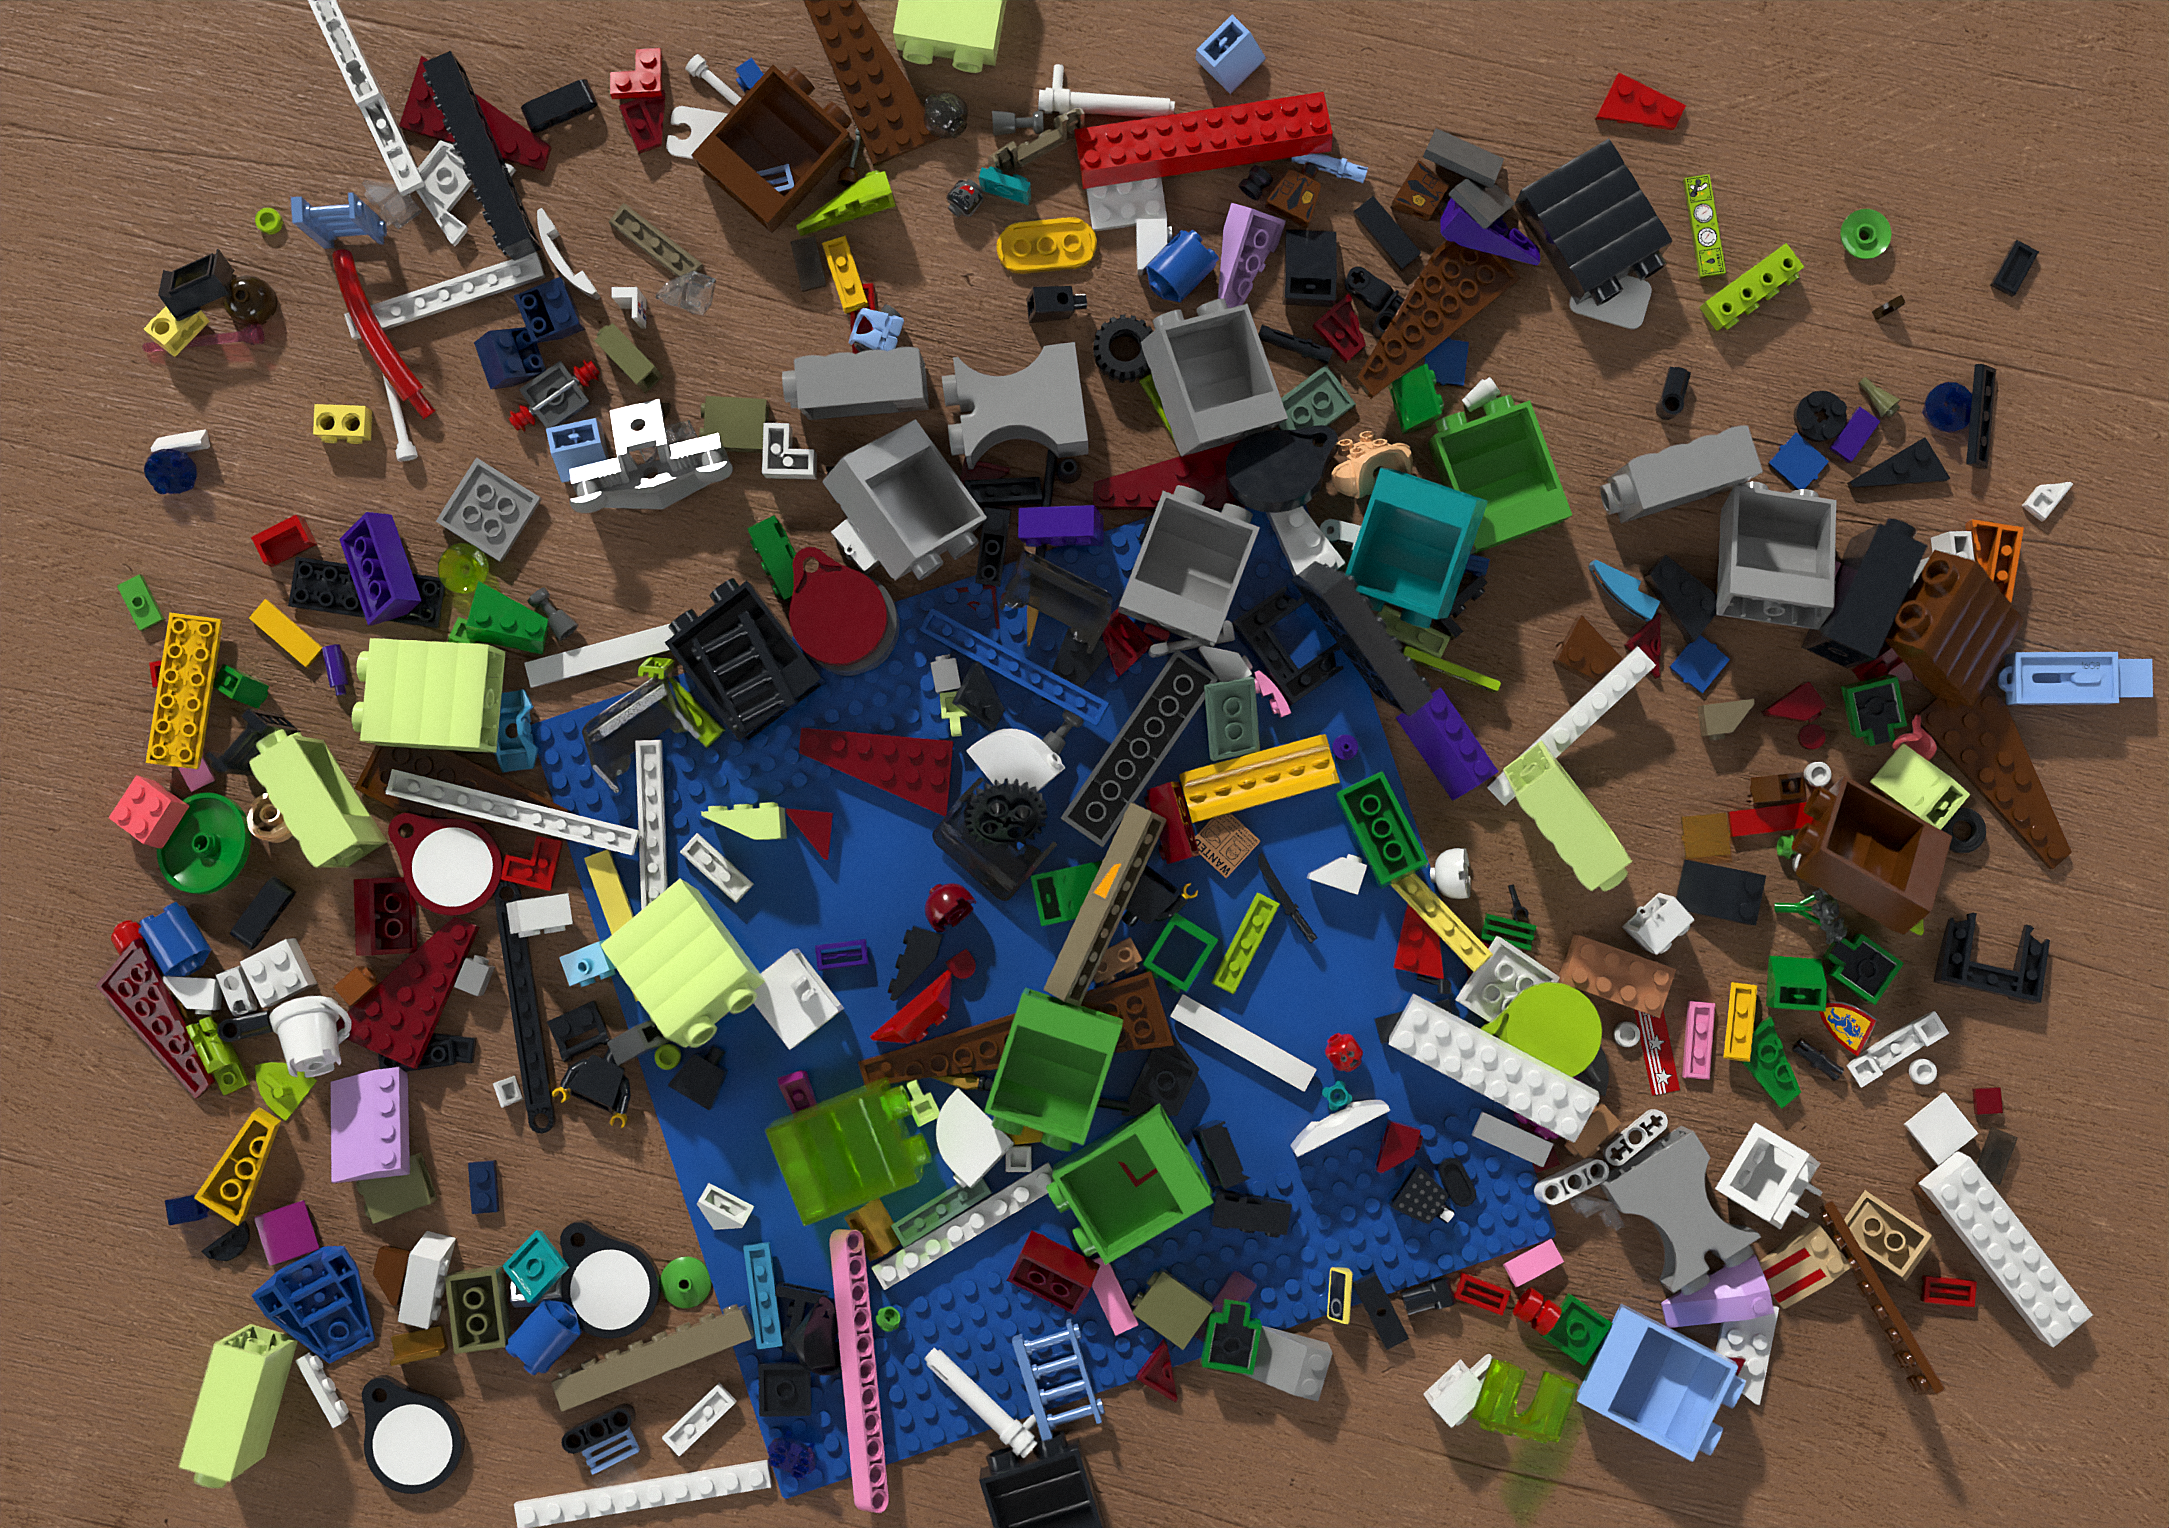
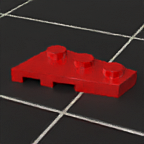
[1595,72,1686,130]
[1393,903,1444,979]

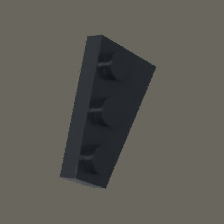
[1041,628,1109,708]

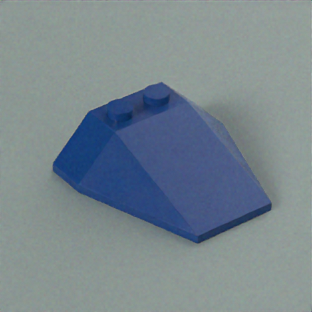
[251,1246,375,1364]

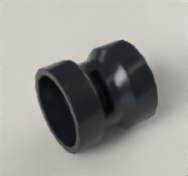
[1238,165,1273,201]

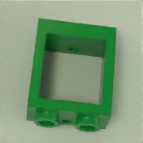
[1142,912,1219,993]

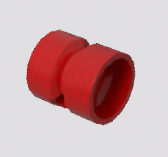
[1513,1287,1562,1336]

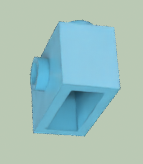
[559,939,617,987]

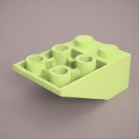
[1870,743,1970,830]
[701,802,787,840]

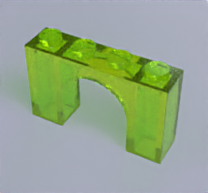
[1471,1358,1579,1444]

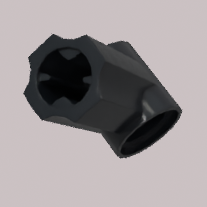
[1656,367,1691,420]
[218,1010,273,1042]
[1401,1277,1456,1315]

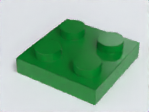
[1540,1293,1613,1366]

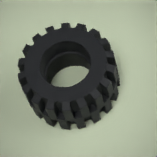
[1093,314,1153,383]

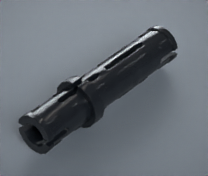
[1258,324,1333,364]

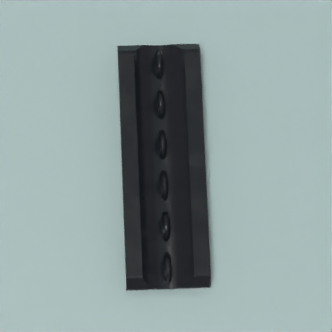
[288,557,446,628]

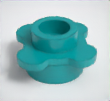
[1322,1080,1352,1111]

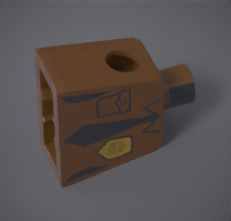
[1390,160,1449,222]
[1265,162,1322,229]

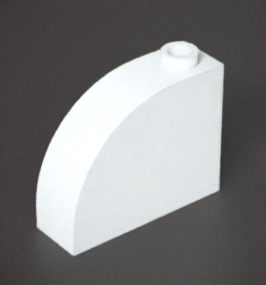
[966,729,1065,792]
[936,1088,1015,1188]

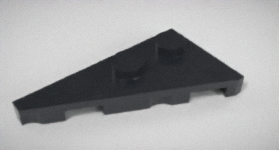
[1847,437,1951,488]

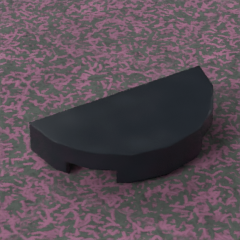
[201,1220,250,1261]

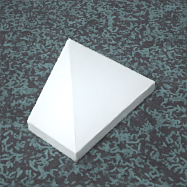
[697,1183,754,1230]

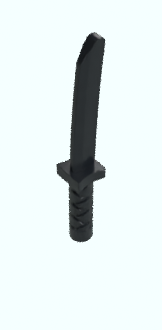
[1258,853,1318,943]

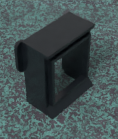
[158,249,235,321]
[1191,1120,1250,1189]

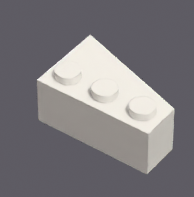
[398,1231,456,1329]

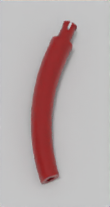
[332,249,436,420]

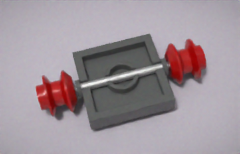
[509,360,600,432]

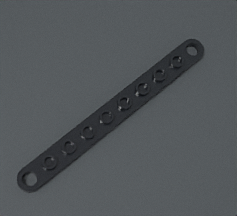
[494,881,556,1134]

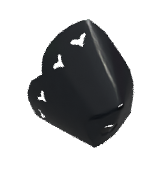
[790,1296,842,1376]

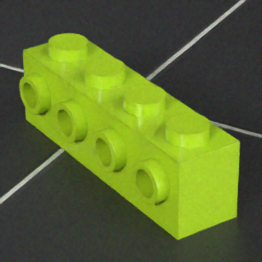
[1699,243,1804,331]

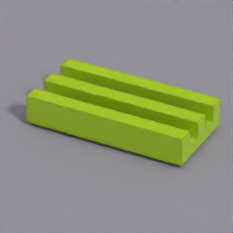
[638,656,674,679]

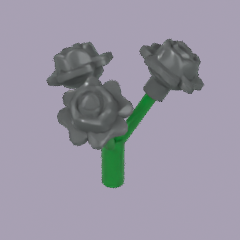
[1774,888,1848,945]

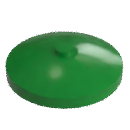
[156,793,251,895]

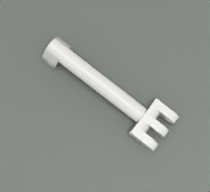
[1148,620,1235,658]

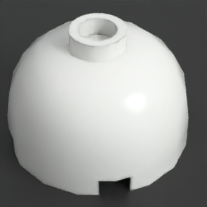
[1430,848,1471,899]

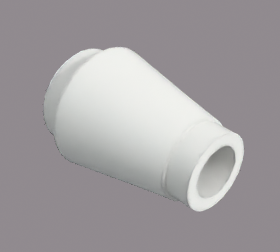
[1462,377,1501,412]

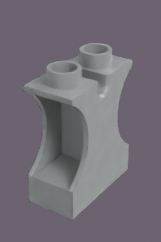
[942,342,1089,470]
[1599,1126,1761,1295]

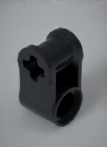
[1345,266,1394,312]
[1372,290,1404,339]

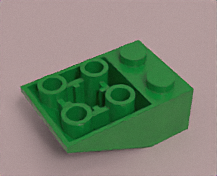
[1388,364,1444,435]
[1031,860,1103,926]

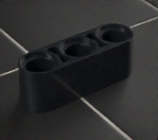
[521,79,598,133]
[230,876,296,950]
[561,1403,636,1454]

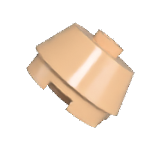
[247,793,293,843]

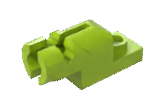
[186,1016,250,1096]

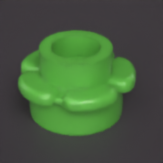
[1777,835,1797,859]
[876,1307,900,1332]

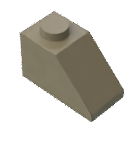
[1697,699,1755,741]

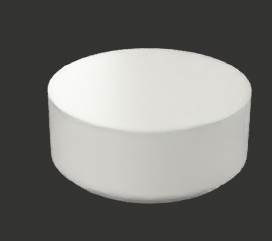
[1804,762,1831,787]
[1613,1021,1640,1047]
[1909,1059,1937,1085]

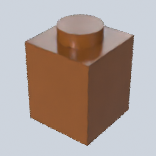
[333,966,379,1006]

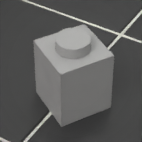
[930,655,961,694]
[454,955,495,996]

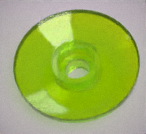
[438,543,489,594]

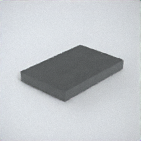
[1423,128,1504,188]
[1449,178,1516,230]

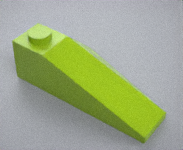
[796,170,896,236]

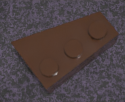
[1552,615,1627,697]

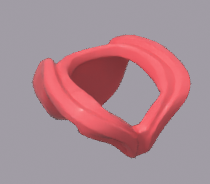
[1892,714,1937,761]

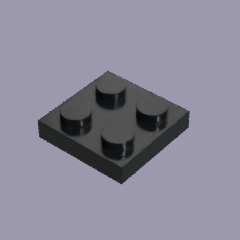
[758,1362,812,1417]

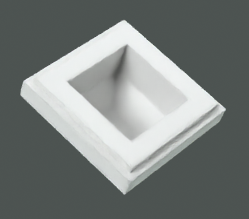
[493,1076,523,1108]

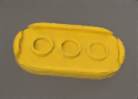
[997,217,1097,274]

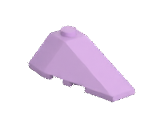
[1218,203,1286,309]
[1661,1255,1774,1328]

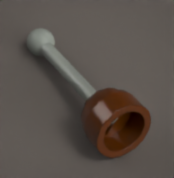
[837,128,861,187]

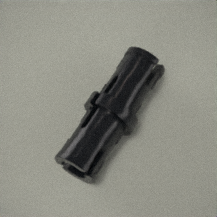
[1792,1038,1844,1081]

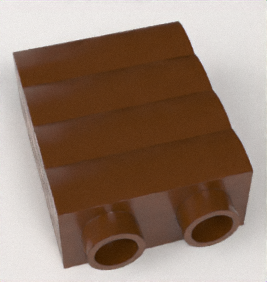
[691,65,853,233]
[1885,550,2024,708]
[1791,776,1952,935]

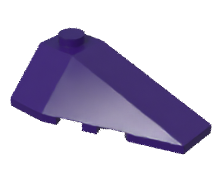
[1440,184,1540,265]

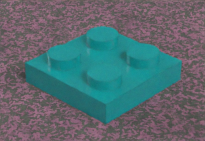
[979,167,1031,205]
[502,1230,569,1304]

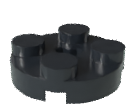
[1794,391,1847,442]

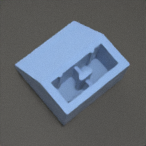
[1195,15,1266,94]
[546,418,609,483]

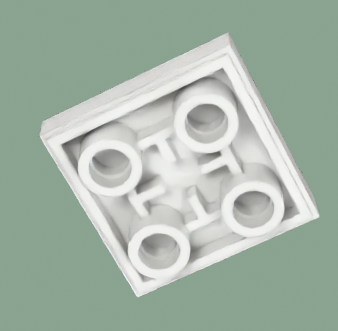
[1904,1093,1978,1165]

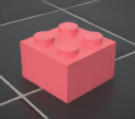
[109,775,190,849]

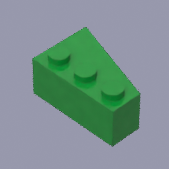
[747,515,796,602]
[466,581,549,654]

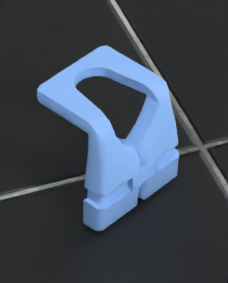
[849,308,904,352]

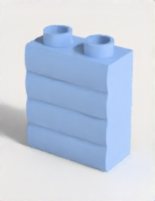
[1576,1304,1746,1462]

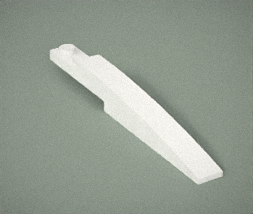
[308,0,425,196]

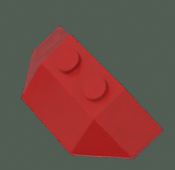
[870,969,952,1043]

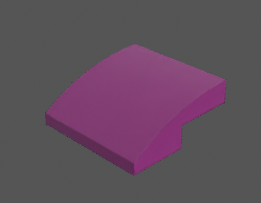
[254,1200,320,1266]

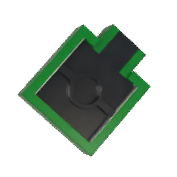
[1841,674,1907,746]
[1822,933,1904,1005]
[1201,1299,1262,1375]

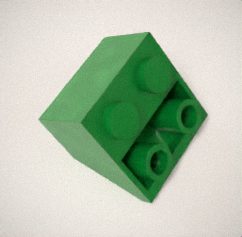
[1766,955,1827,1011]

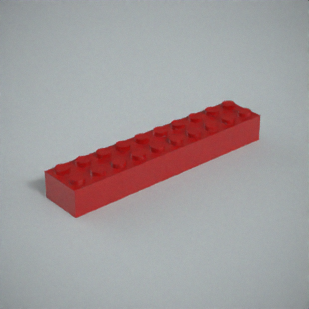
[1074,92,1333,189]

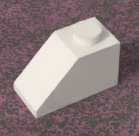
[1136,219,1172,275]
[1197,646,1253,682]
[1307,854,1367,894]
[163,976,222,1015]

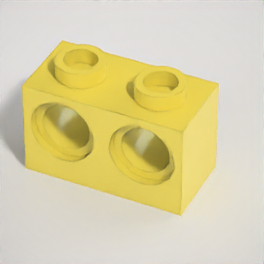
[144,307,210,357]
[313,404,372,444]

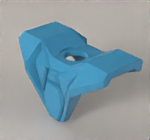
[494,689,539,773]

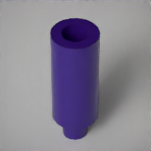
[322,644,349,696]

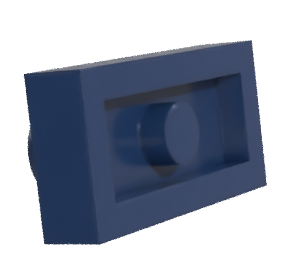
[468,1160,500,1214]

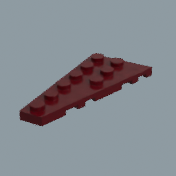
[399,55,552,172]
[799,728,954,817]

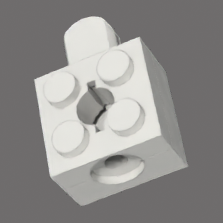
[1424,1354,1501,1428]

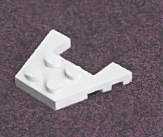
[416,140,516,246]

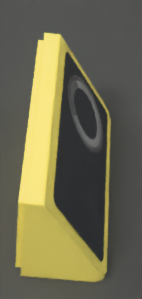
[1327,1267,1353,1324]

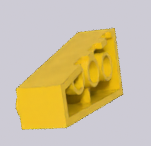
[194,1107,281,1226]

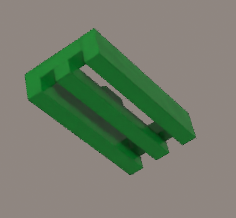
[1480,913,1537,951]

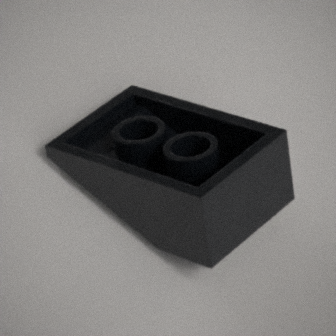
[1676,859,1766,926]

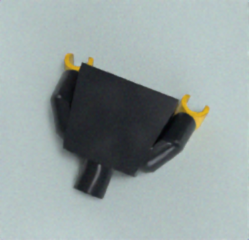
[1121,865,1198,927]
[552,1048,631,1128]

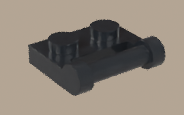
[547,1000,612,1063]

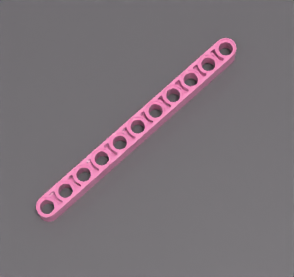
[830,1229,889,1513]

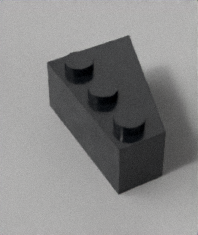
[1644,555,1717,644]
[1209,1188,1292,1238]

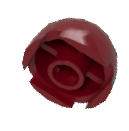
[924,883,977,933]

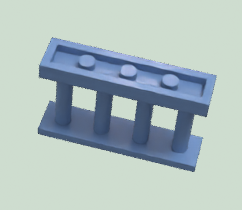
[291,193,387,249]
[1012,1318,1105,1441]

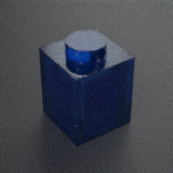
[164,1193,209,1226]

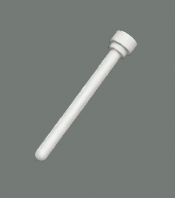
[686,54,742,106]
[382,373,418,461]

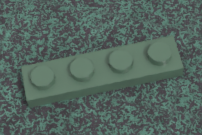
[891,1178,992,1248]

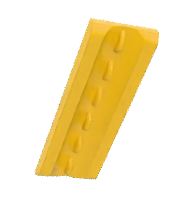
[145,613,222,770]
[1179,734,1340,824]

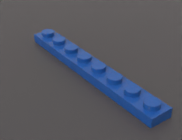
[919,608,1110,726]

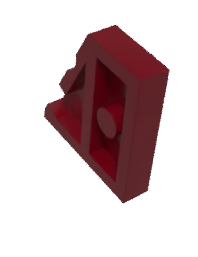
[619,90,666,155]
[1312,294,1366,363]
[1099,609,1154,677]
[1852,645,1919,685]

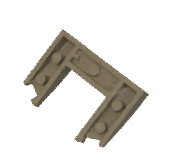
[987,108,1085,175]

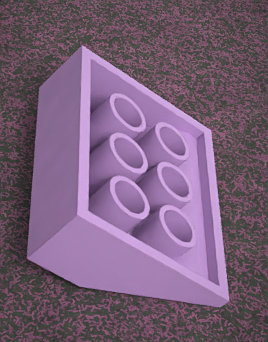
[331,1067,410,1183]

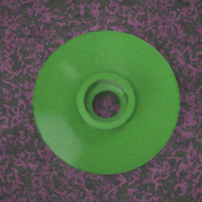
[1840,209,1891,259]
[660,1256,712,1308]

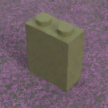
[594,323,664,394]
[699,396,770,453]
[356,1152,438,1224]
[1131,1268,1213,1350]

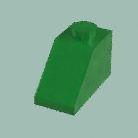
[213,664,269,709]

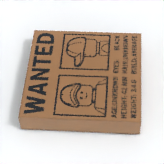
[1195,813,1260,878]

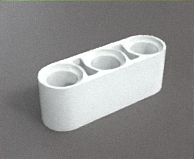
[1534,1158,1609,1205]

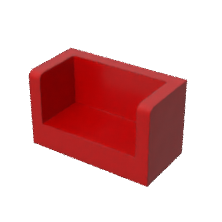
[251,514,317,567]

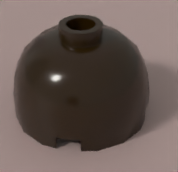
[223,275,277,328]

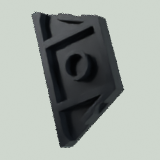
[1121,1031,1200,1116]

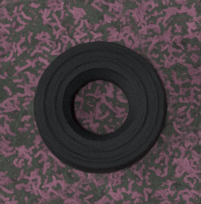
[1941,808,1986,853]

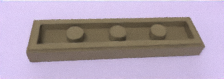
[608,203,704,285]

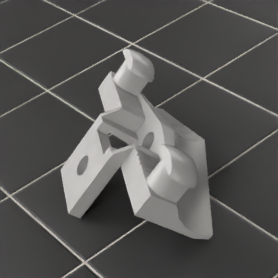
[569,399,733,513]

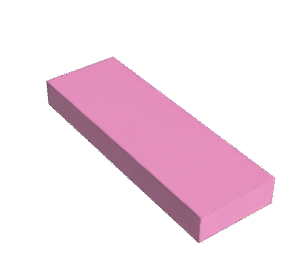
[1682,1001,1715,1080]
[1092,1256,1139,1336]

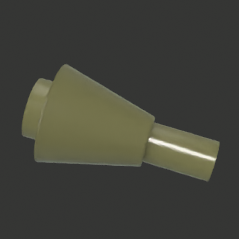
[1858,377,1901,418]

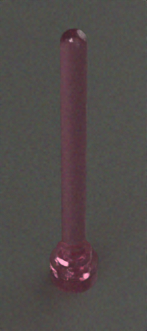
[142,324,264,353]

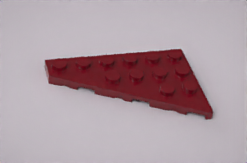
[336,917,480,1069]

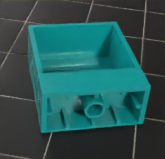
[1345,468,1488,629]

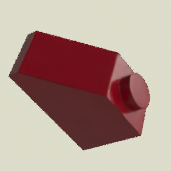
[1761,681,1827,723]
[1374,1119,1423,1173]

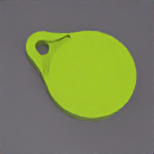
[1480,982,1602,1077]

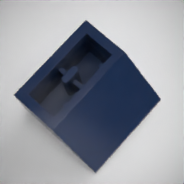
[514,277,585,343]
[474,327,546,390]

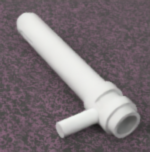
[1038,64,1175,118]
[924,1348,1037,1458]

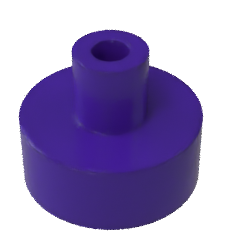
[1332,734,1358,760]

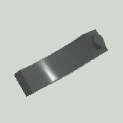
[607,1019,671,1066]

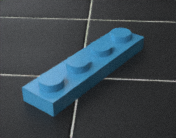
[743,1242,784,1350]

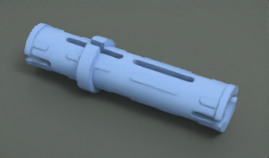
[1291,153,1368,183]

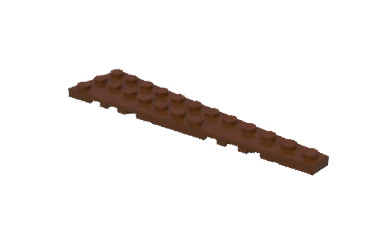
[804,0,943,166]
[858,971,1174,1087]

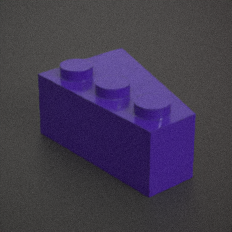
[1018,505,1104,547]

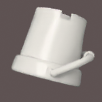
[269,996,352,1078]

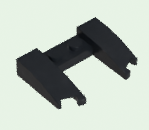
[1232,586,1344,707]
[1933,913,2050,1005]

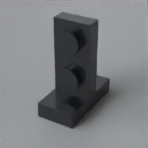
[1433,576,1488,640]
[775,1281,830,1353]

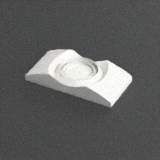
[1290,1100,1390,1157]

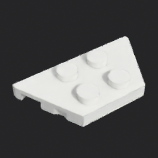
[1715,1306,1779,1405]

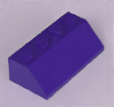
[339,512,421,626]
[1395,687,1499,801]

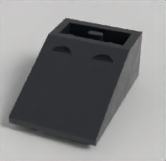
[1282,229,1337,307]

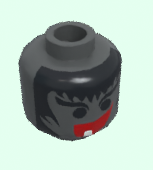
[946,179,984,218]

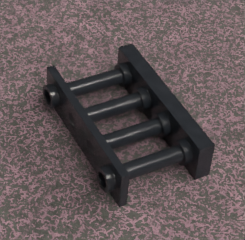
[691,611,798,733]
[206,708,301,777]

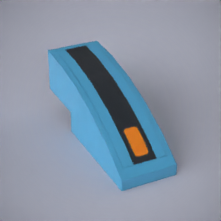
[1588,559,1660,622]

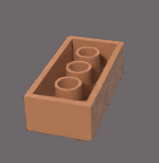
[1558,934,1676,1018]

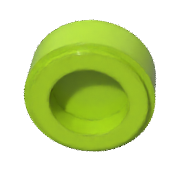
[255,208,283,235]
[655,1044,681,1070]

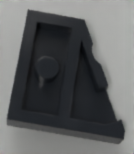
[952,662,1005,731]

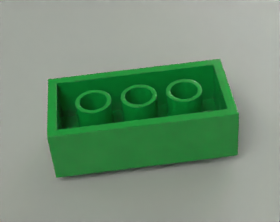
[1336,771,1429,889]

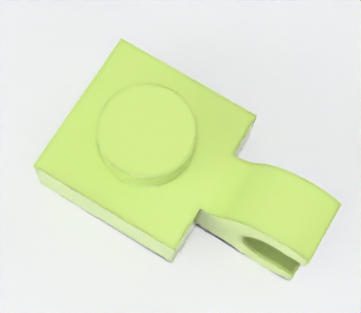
[940,691,968,737]
[906,1080,940,1127]

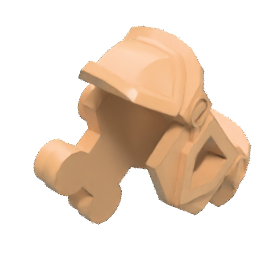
[1331,431,1413,498]

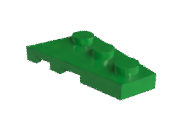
[1740,1016,1801,1109]

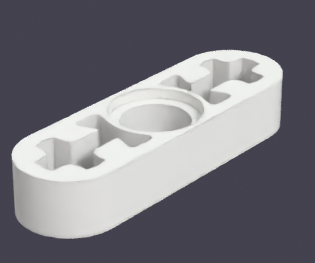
[1603,1109,1668,1166]

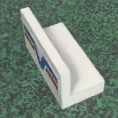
[612,287,646,329]

